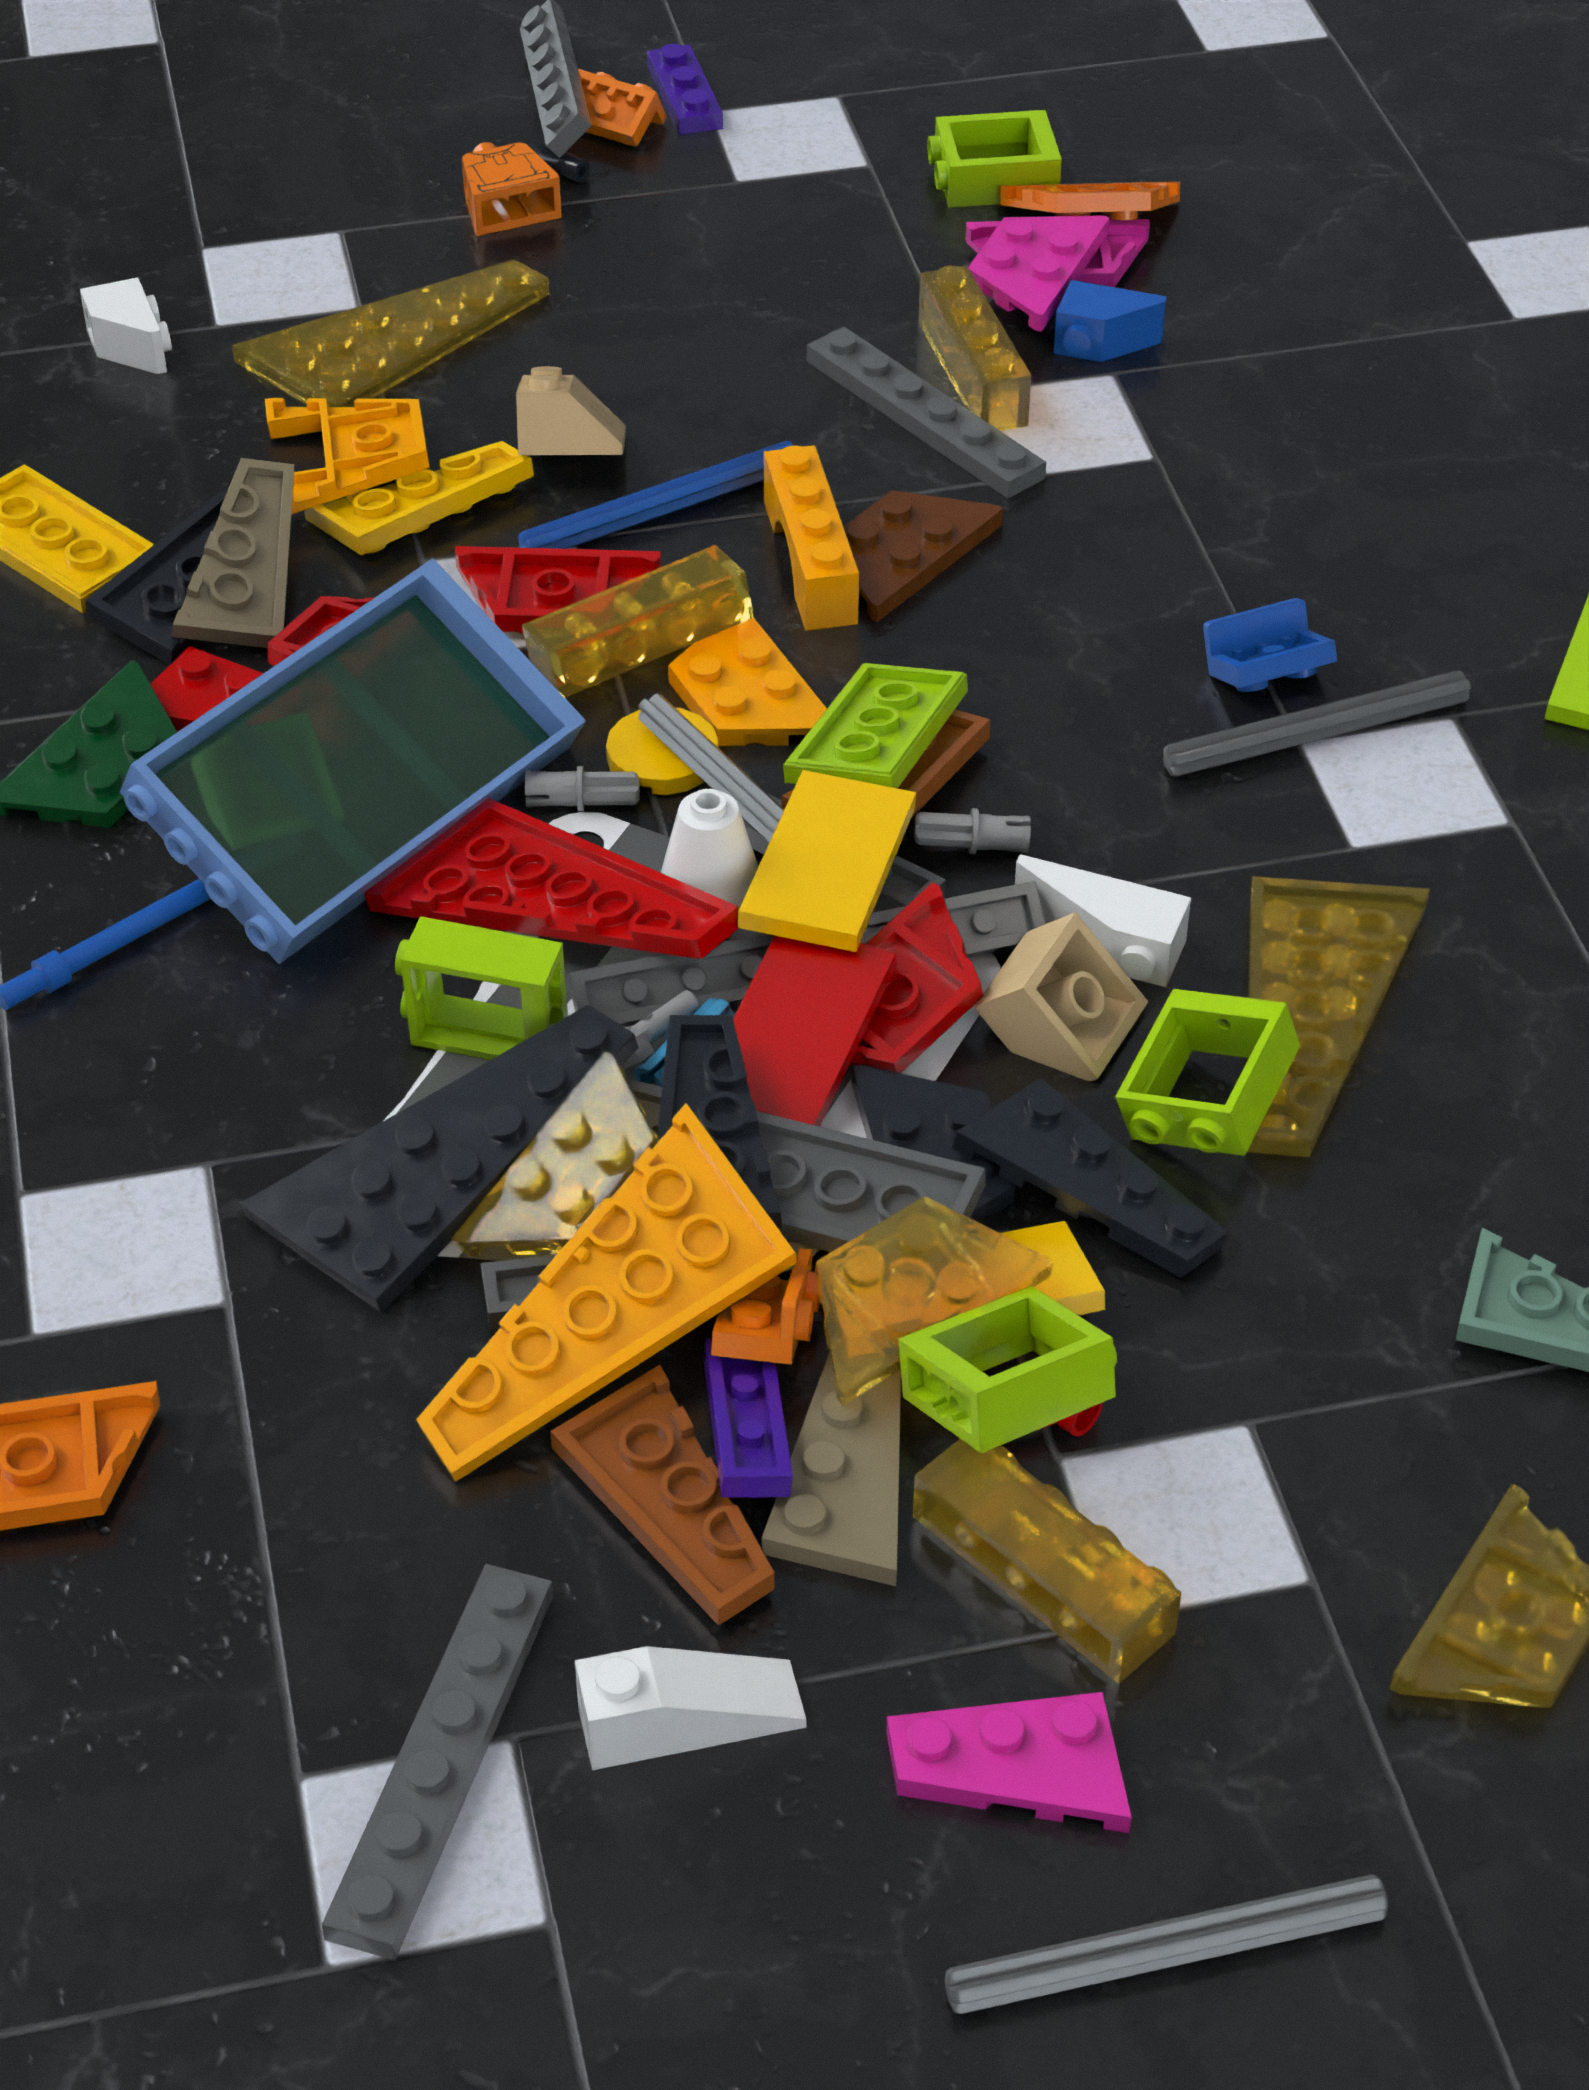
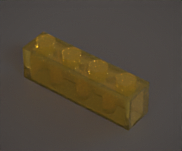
[918,265,1031,431]
[522,545,754,698]
[913,1439,1182,1684]

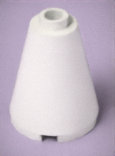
[661,789,762,942]

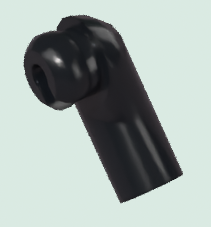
[528,144,590,183]

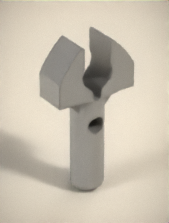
[616,990,699,1072]

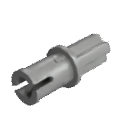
[525,766,640,811]
[913,808,1031,854]

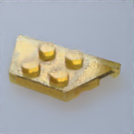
[451,1051,659,1256]
[815,1196,1053,1406]
[1390,1484,1589,1708]

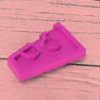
[886,1692,1132,1834]

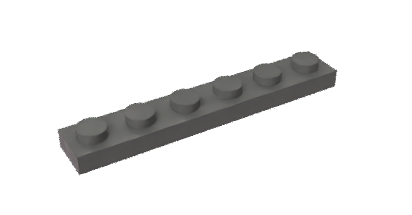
[520,0,592,158]
[807,327,1047,499]
[321,1563,553,1960]

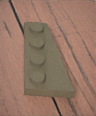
[171,458,295,648]
[762,1334,901,1586]

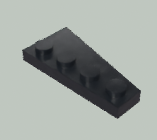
[86,489,227,665]
[656,1015,782,1229]

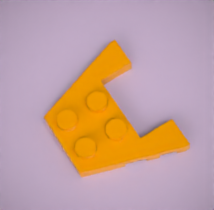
[265,398,430,515]

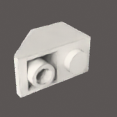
[80,277,172,374]

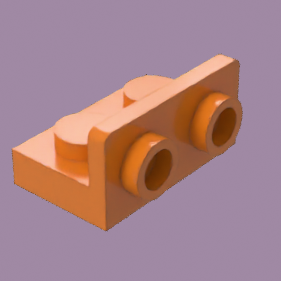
[578,69,667,147]
[711,1248,823,1365]

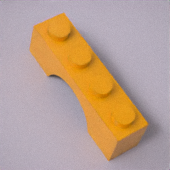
[764,445,859,631]

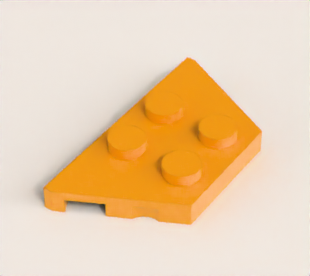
[668,605,827,746]

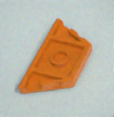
[1000,181,1180,220]
[0,1381,160,1530]

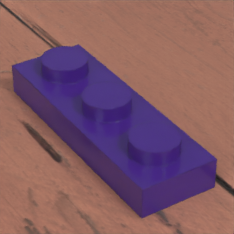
[647,44,723,135]
[703,1338,793,1498]

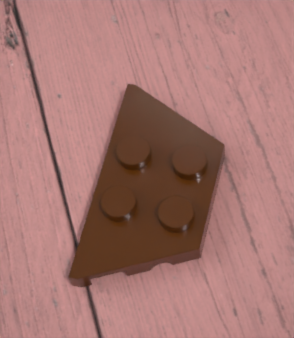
[843,490,1004,623]

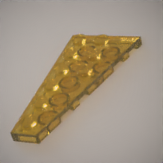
[232,260,549,407]

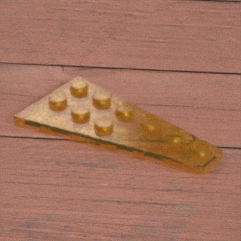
[1247,876,1430,1157]

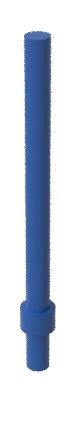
[0,835,303,1010]

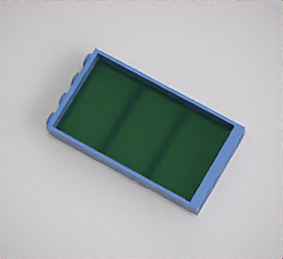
[120,558,586,964]

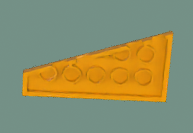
[416,1103,797,1482]

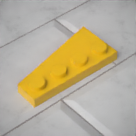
[304,441,534,556]

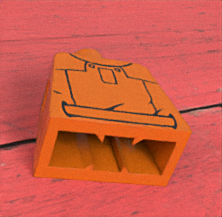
[462,142,562,236]

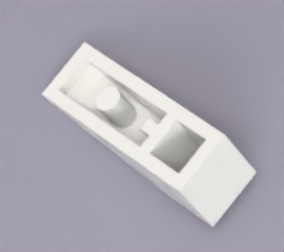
[1015,854,1191,987]
[575,1646,806,1770]

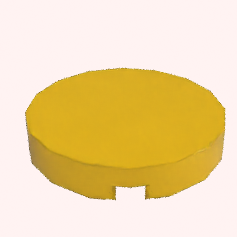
[606,708,719,795]

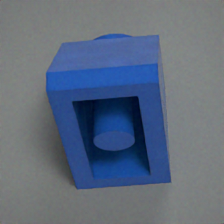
[1054,280,1167,362]

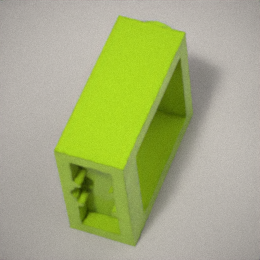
[927,110,1062,208]
[395,916,568,1060]
[1115,989,1300,1156]
[898,1286,1117,1453]

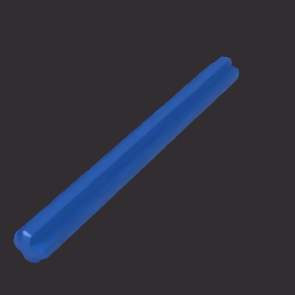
[518,441,794,549]

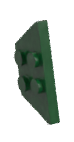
[0,660,177,828]

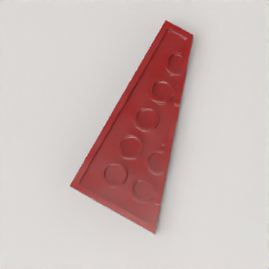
[364,798,739,959]

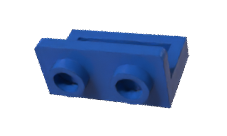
[1203,598,1337,692]

